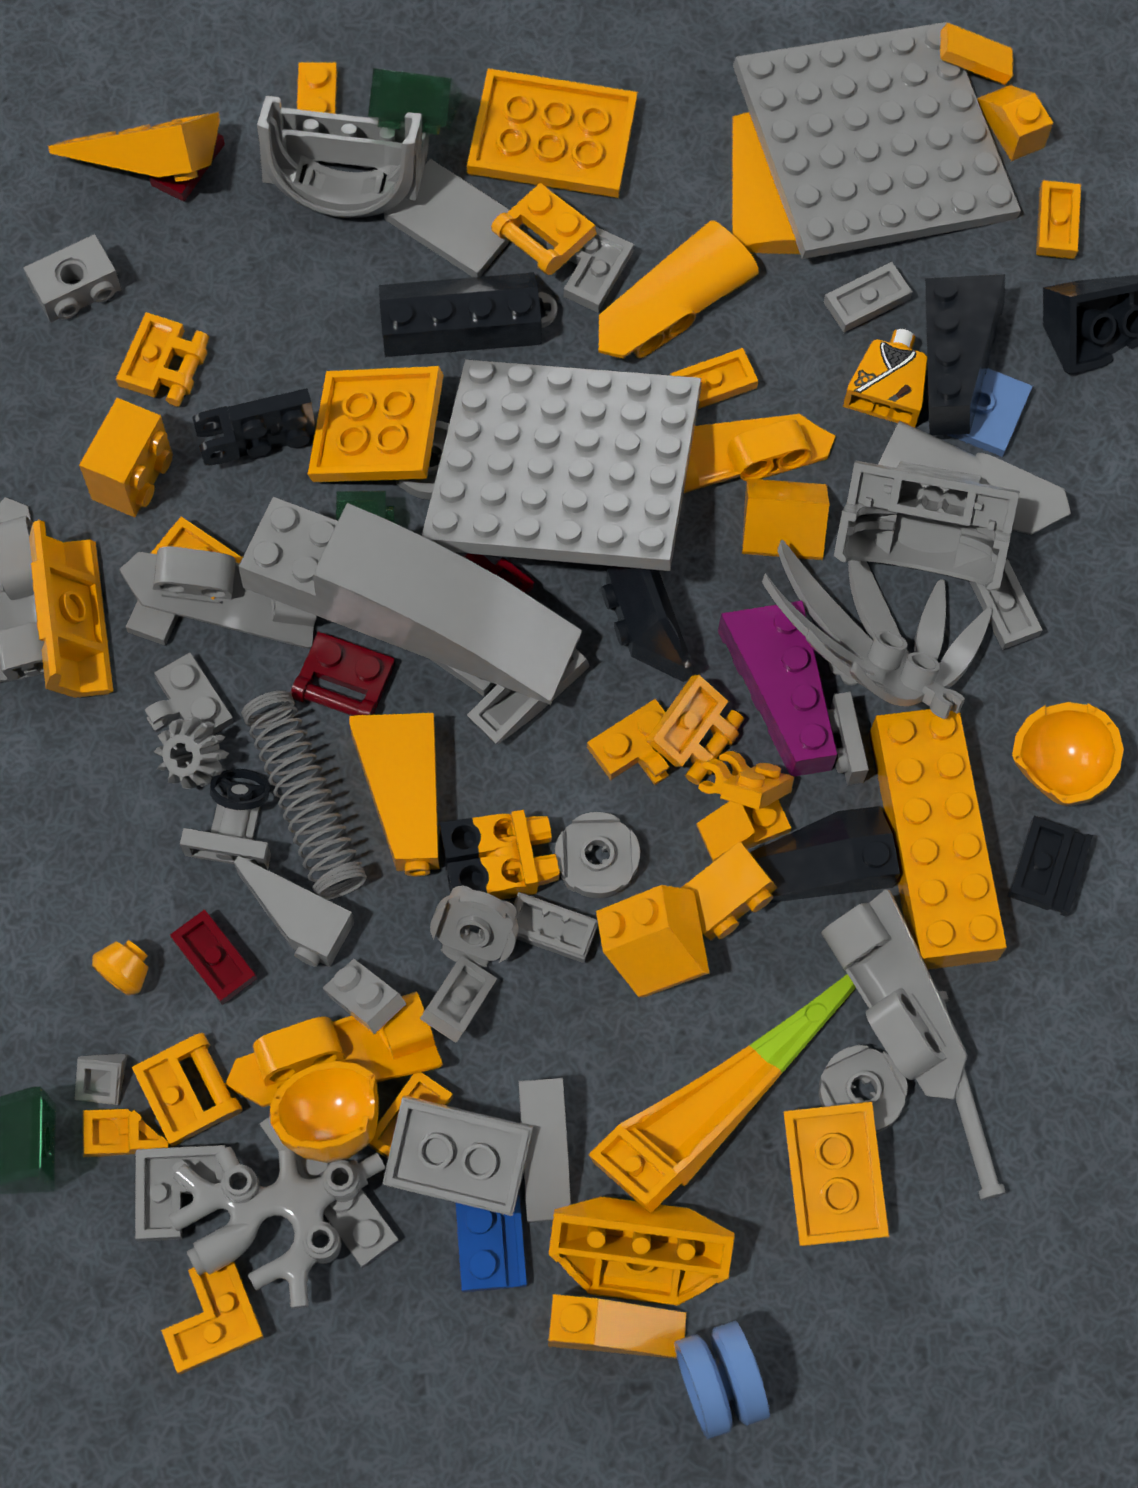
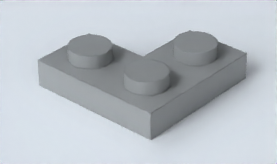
[547,226,634,313]
[135,1145,226,1242]

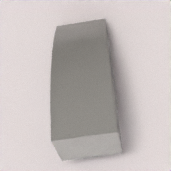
[467,648,590,745]
[519,1078,571,1223]

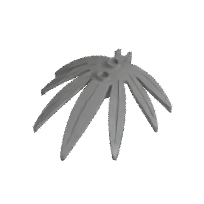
[762,540,992,719]

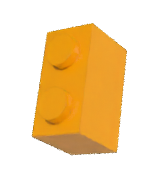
[681,841,778,940]

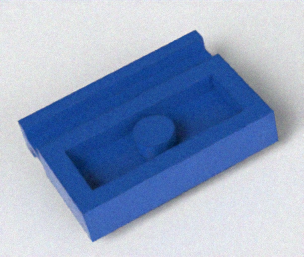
[455,1195,527,1292]

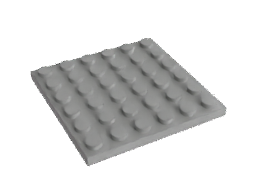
[733,22,1021,259]
[422,360,701,571]

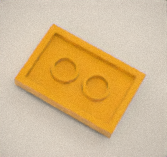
[783,1101,889,1246]

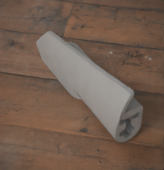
[878,421,1071,535]
[0,497,44,682]
[119,546,316,649]
[821,890,968,1099]

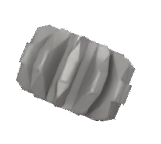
[153,716,229,789]

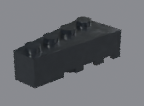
[925,274,1005,435]

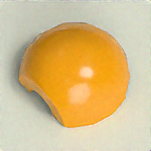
[1012,702,1124,806]
[270,1061,378,1163]

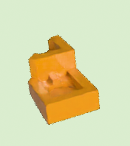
[83,1109,168,1157]

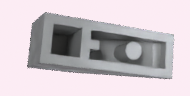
[234,856,354,967]

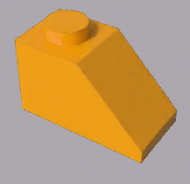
[977,85,1053,161]

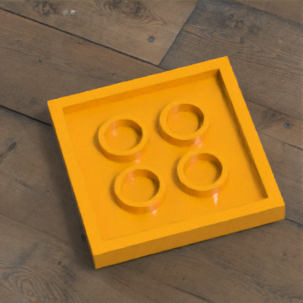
[308,366,444,482]

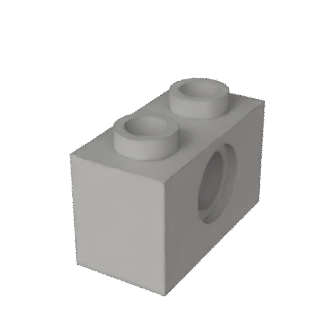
[23,234,121,323]

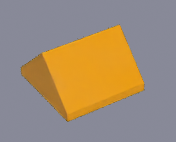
[742,478,829,560]

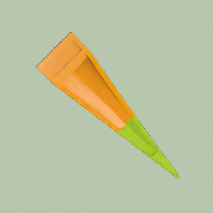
[588,974,856,1213]

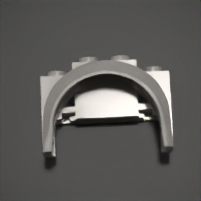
[834,460,1020,590]

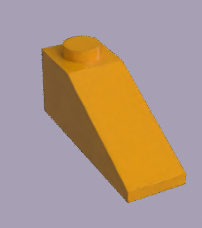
[548,1294,686,1359]

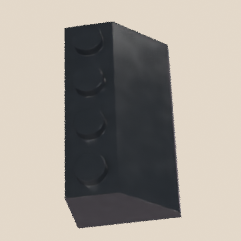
[379,272,542,357]

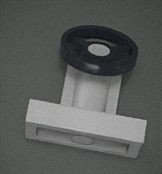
[180,769,271,870]

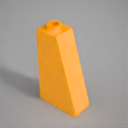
[349,713,439,876]

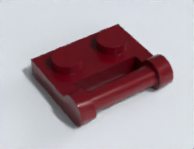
[291,631,395,716]

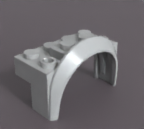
[257,96,429,218]

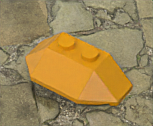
[548,1197,734,1306]

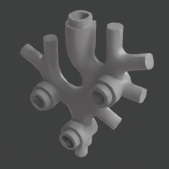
[169,1147,386,1309]

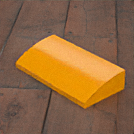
[732,112,800,254]

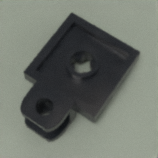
[192,388,316,465]

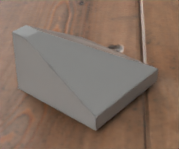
[75,1054,127,1105]

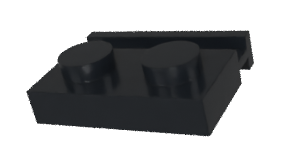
[1008,816,1093,917]

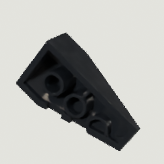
[1043,275,1138,374]

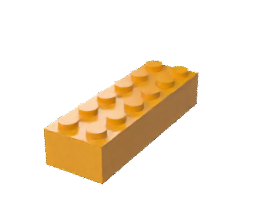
[870,709,1007,970]

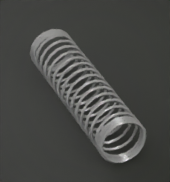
[241,690,367,900]

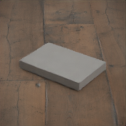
[384,159,523,277]
[382,1096,534,1216]

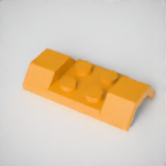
[29,520,114,698]

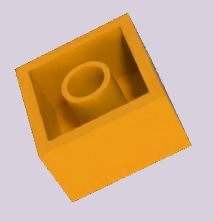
[79,398,173,518]

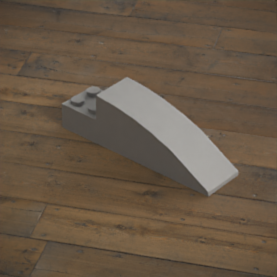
[238,497,582,705]

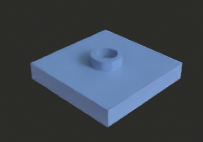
[948,368,1033,457]

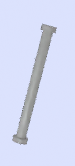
[938,991,1006,1200]

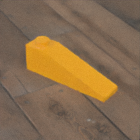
[48,112,220,182]

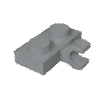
[145,653,233,735]

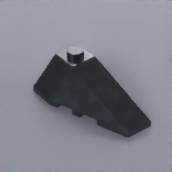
[750,806,900,903]

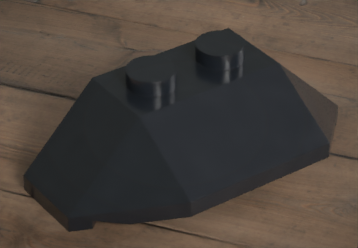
[601,566,693,682]

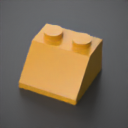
[596,885,710,997]

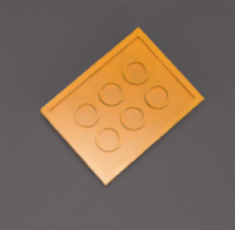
[467,68,638,198]

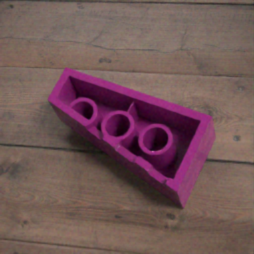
[718,601,837,777]

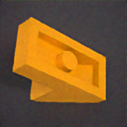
[696,800,791,862]

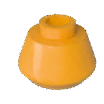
[92,940,149,996]

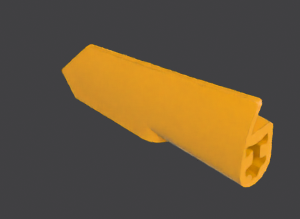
[598,220,759,359]
[684,414,835,493]
[225,991,443,1107]

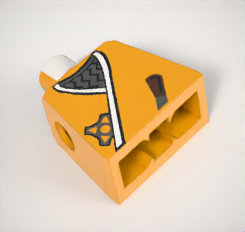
[843,329,927,428]

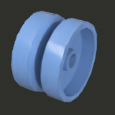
[674,1320,770,1440]

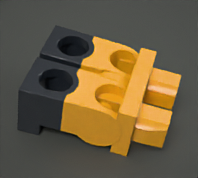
[439,810,560,900]

